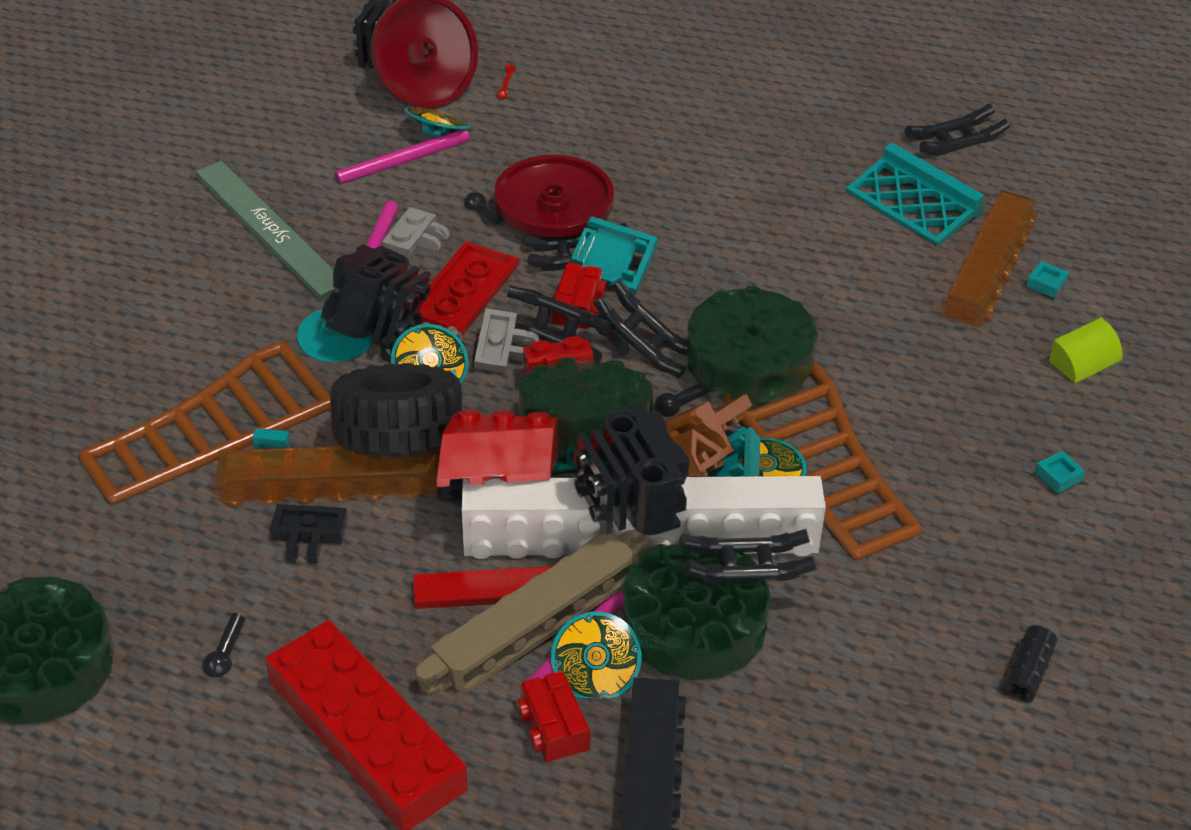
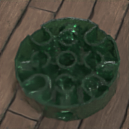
[686,286,818,403]
[518,357,653,453]
[621,544,772,680]
[0,576,115,725]

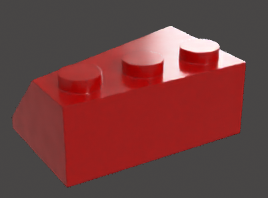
[437,409,558,487]

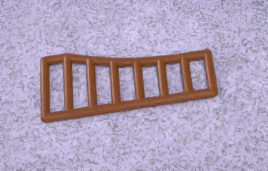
[78,341,331,505]
[723,361,922,560]

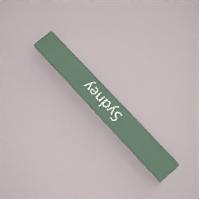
[196,161,340,302]

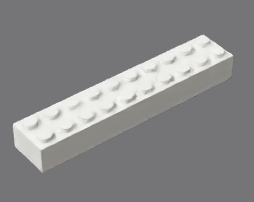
[462,476,826,559]

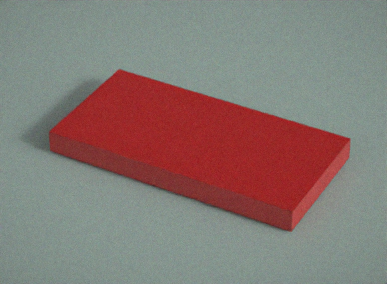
[419,241,520,337]

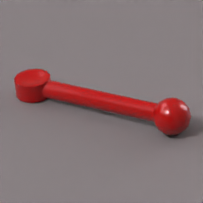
[497,65,516,100]

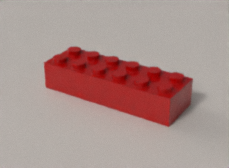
[265,620,468,830]

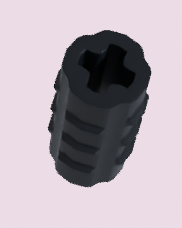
[1002,625,1058,703]

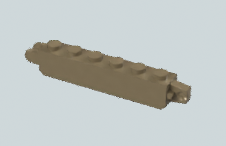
[415,529,651,696]

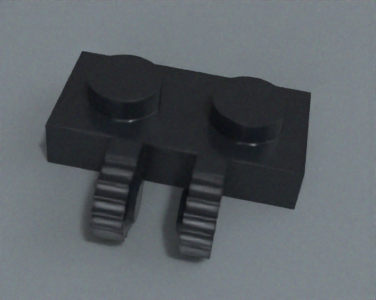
[270,504,348,564]

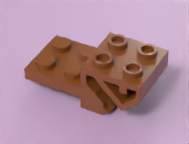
[665,394,752,477]

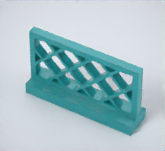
[846,142,984,246]

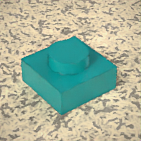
[1026,261,1069,298]
[252,429,292,462]
[1035,450,1086,494]

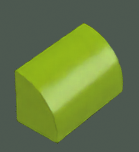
[1049,317,1123,383]

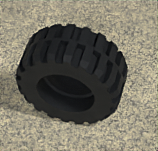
[330,363,462,458]

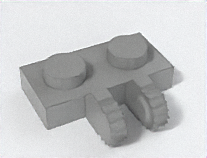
[382,207,450,256]
[474,308,539,373]

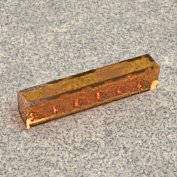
[944,190,1038,328]

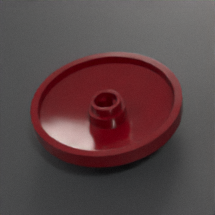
[371,0,478,108]
[495,155,614,237]

